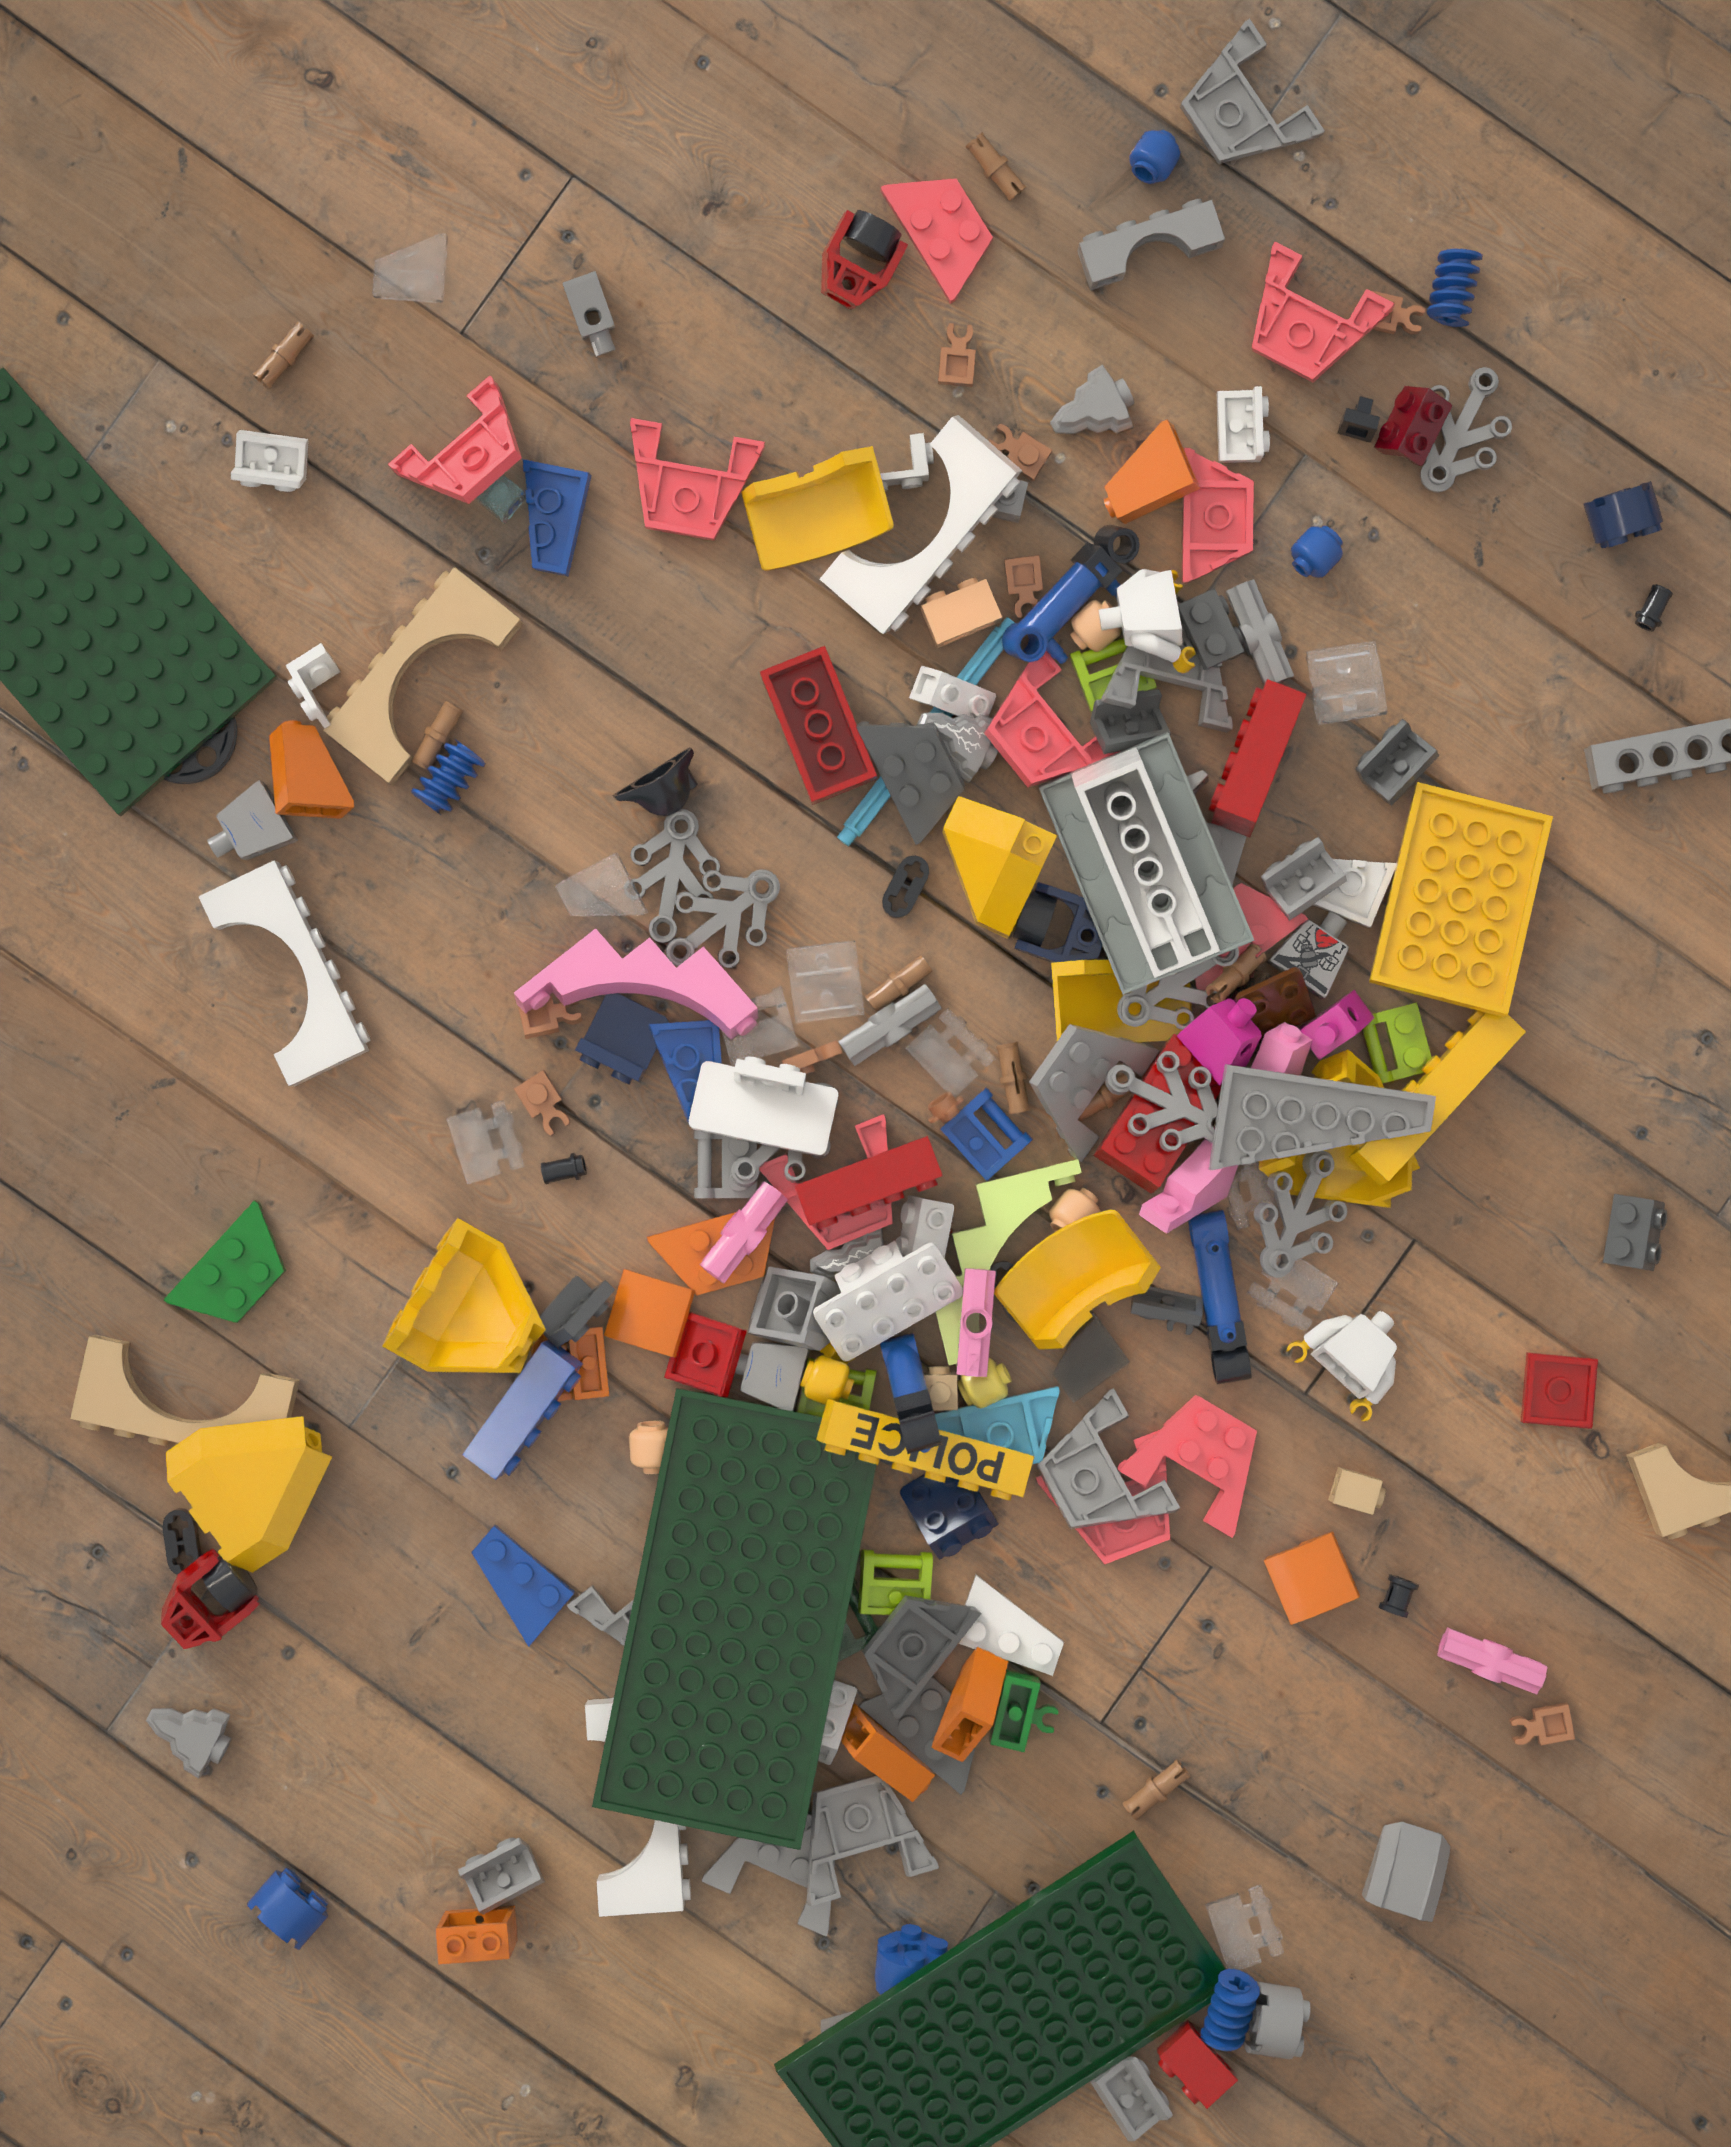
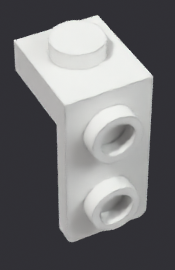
[880,433,934,491]

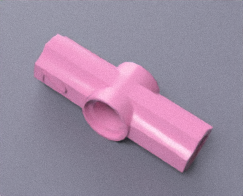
[700,1181,788,1283]
[956,1268,996,1377]
[1437,1627,1547,1694]

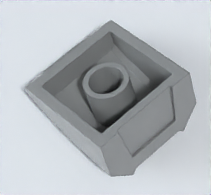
[748,1267,841,1351]
[1362,1822,1451,1922]

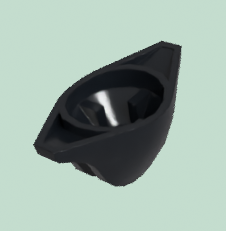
[612,747,698,816]

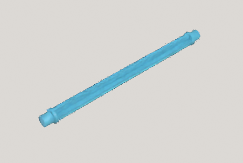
[837,617,1015,847]

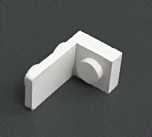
[286,643,340,728]
[909,666,996,718]
[818,1680,857,1765]

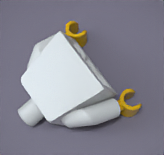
[1098,569,1195,673]
[1286,1311,1397,1421]

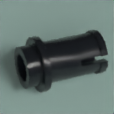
[1635,584,1673,632]
[541,1153,587,1184]

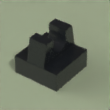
[1337,396,1380,443]

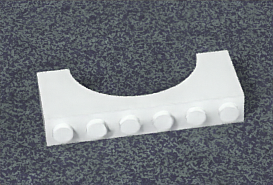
[820,415,1022,634]
[198,860,371,1087]
[585,1698,691,1917]

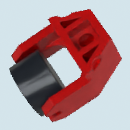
[821,210,908,310]
[161,1548,259,1649]

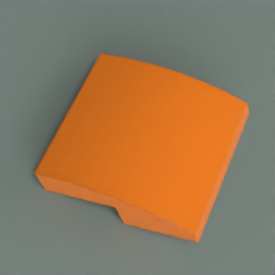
[604,1269,695,1357]
[530,1326,609,1401]
[1264,1531,1360,1625]

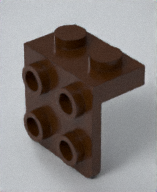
[1235,967,1316,1044]

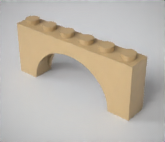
[323,567,523,786]
[70,1335,300,1446]
[1626,1443,1731,1540]

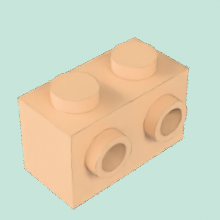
[921,577,1002,649]

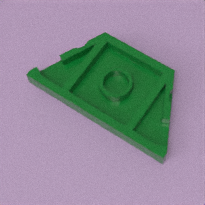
[164,1200,286,1323]

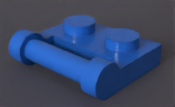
[940,1087,1033,1181]

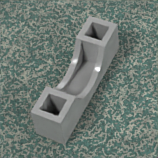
[1077,199,1225,291]

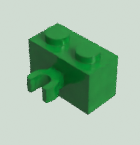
[989,1670,1058,1753]

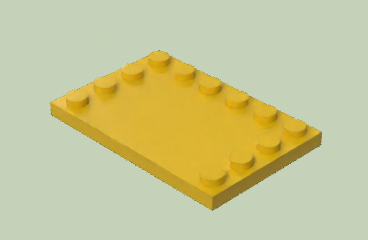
[1369,782,1553,1017]

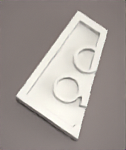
[1284,855,1397,928]
[959,1574,1064,1676]

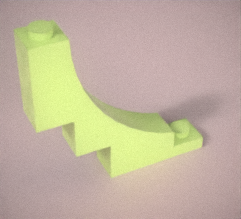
[935,1159,1082,1368]

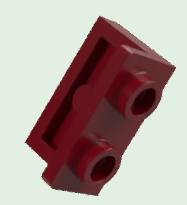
[1374,386,1452,466]

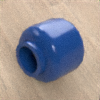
[1129,130,1181,184]
[1291,526,1343,578]

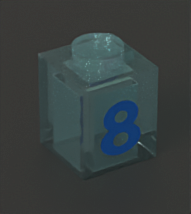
[476,474,526,524]

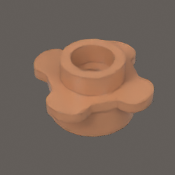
[928,1092,964,1123]

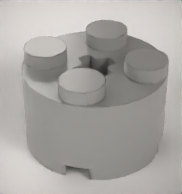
[1244,1981,1310,2060]

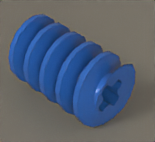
[1427,249,1483,327]
[411,739,486,816]
[1200,1969,1260,2051]

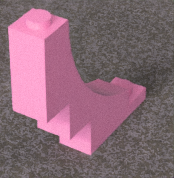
[514,929,758,1040]
[1139,1022,1313,1234]

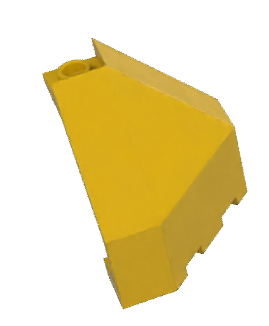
[942,796,1057,939]
[1259,1049,1420,1208]
[382,1218,546,1373]
[166,1416,332,1573]

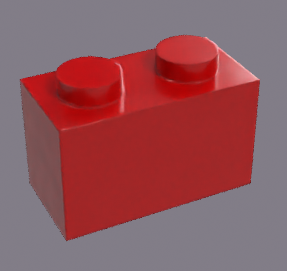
[1157,2020,1238,2109]

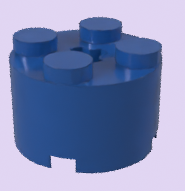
[247,1867,328,1950]
[875,1924,948,1995]

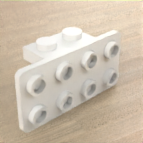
[689,1056,838,1156]
[813,1241,963,1361]

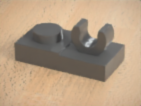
[1131,1286,1203,1335]

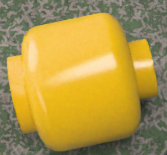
[800,1355,854,1405]

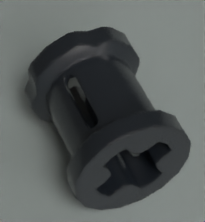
[1378,1574,1419,1618]

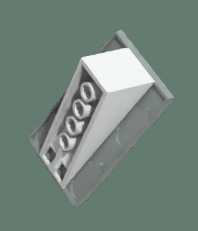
[1038,732,1255,995]

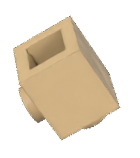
[924,1366,958,1410]

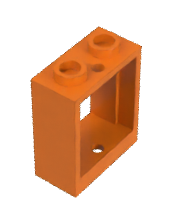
[436,1905,518,1965]

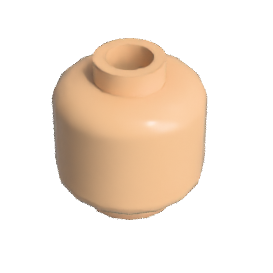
[1070,600,1121,652]
[1049,1188,1101,1232]
[629,1420,668,1474]

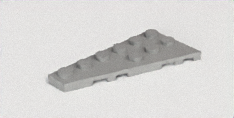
[1209,1064,1436,1170]

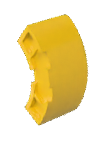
[741,446,894,571]
[1051,959,1192,1043]
[994,1210,1161,1350]

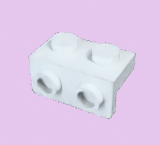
[1217,386,1270,463]
[231,430,308,492]
[896,1195,954,1258]

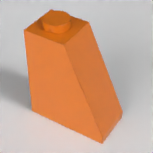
[1104,420,1200,524]
[269,720,354,819]
[931,1647,1008,1762]
[841,1703,935,1802]

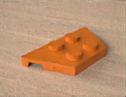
[647,1212,775,1296]

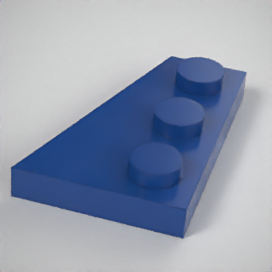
[522,459,592,577]
[648,1020,722,1127]
[471,1524,575,1647]

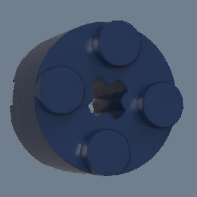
[1583,481,1663,549]

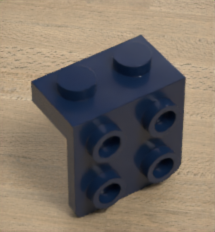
[575,993,669,1085]
[900,1474,999,1560]

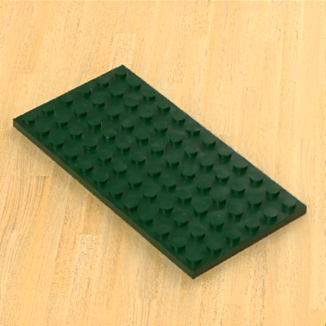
[0,367,278,816]
[592,1388,877,1850]
[774,1830,1226,2147]

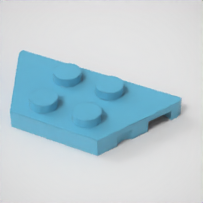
[934,1386,1060,1464]

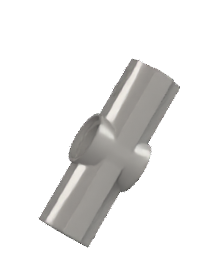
[1226,579,1294,685]
[838,984,942,1066]

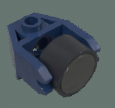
[1012,882,1103,963]

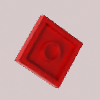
[664,1311,747,1398]
[1521,1352,1598,1429]

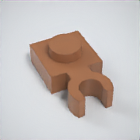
[1370,290,1426,335]
[938,323,976,387]
[988,424,1052,481]
[1004,555,1043,618]
[518,995,582,1039]
[782,1040,842,1075]
[514,1070,570,1136]
[1509,1702,1575,1746]

